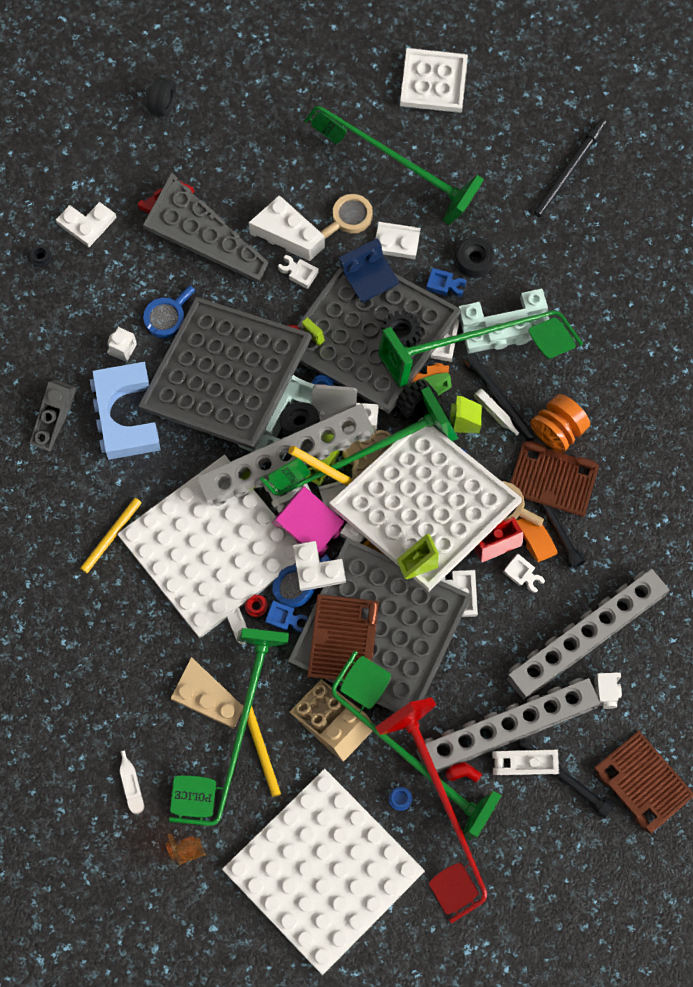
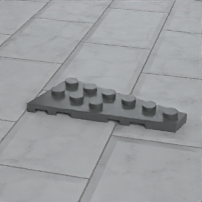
[143,173,269,283]

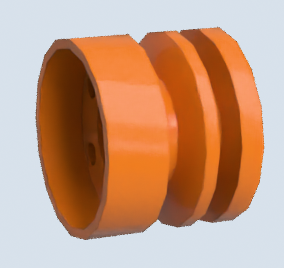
[530,394,590,453]

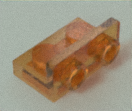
[165,833,206,865]

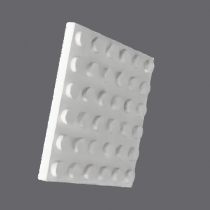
[329,417,522,592]
[117,455,298,639]
[222,769,425,975]

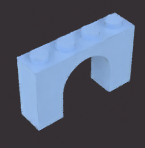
[90,362,161,460]

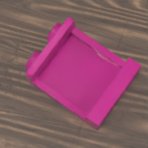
[271,486,344,556]

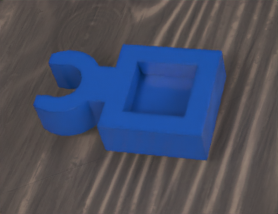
[426,268,466,297]
[264,601,308,633]

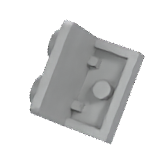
[312,384,357,433]

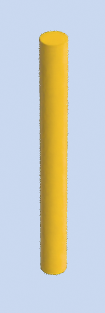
[288,445,354,486]
[80,498,141,573]
[247,706,281,797]

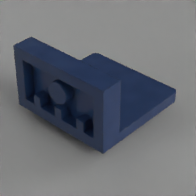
[339,238,399,302]

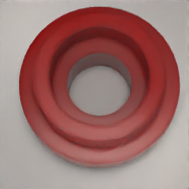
[245,595,268,617]

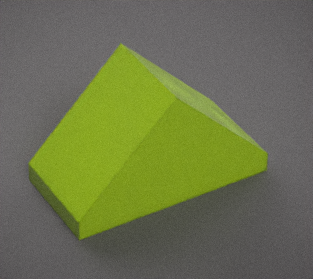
[396,534,439,579]

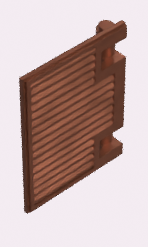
[510,440,599,517]
[307,594,379,680]
[594,731,693,834]

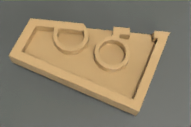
[171,657,243,729]

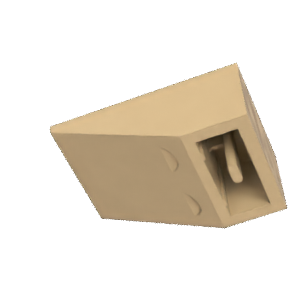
[290,679,372,762]

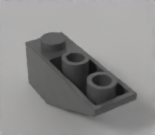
[29,380,77,451]

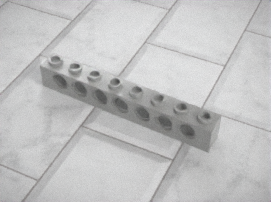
[197,403,375,506]
[507,569,669,701]
[417,678,600,773]

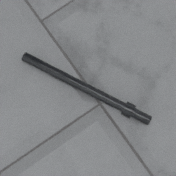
[534,118,607,217]

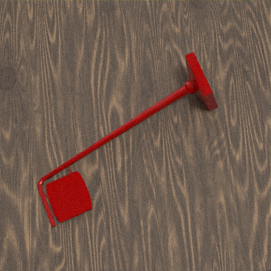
[376,697,487,923]

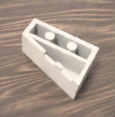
[249,196,325,261]

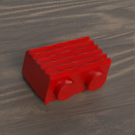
[474,517,524,562]

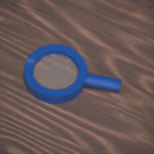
[143,285,195,338]
[273,554,331,608]

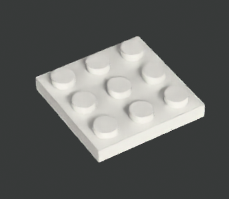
[400,48,468,113]

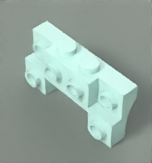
[459,289,549,354]
[238,375,314,461]

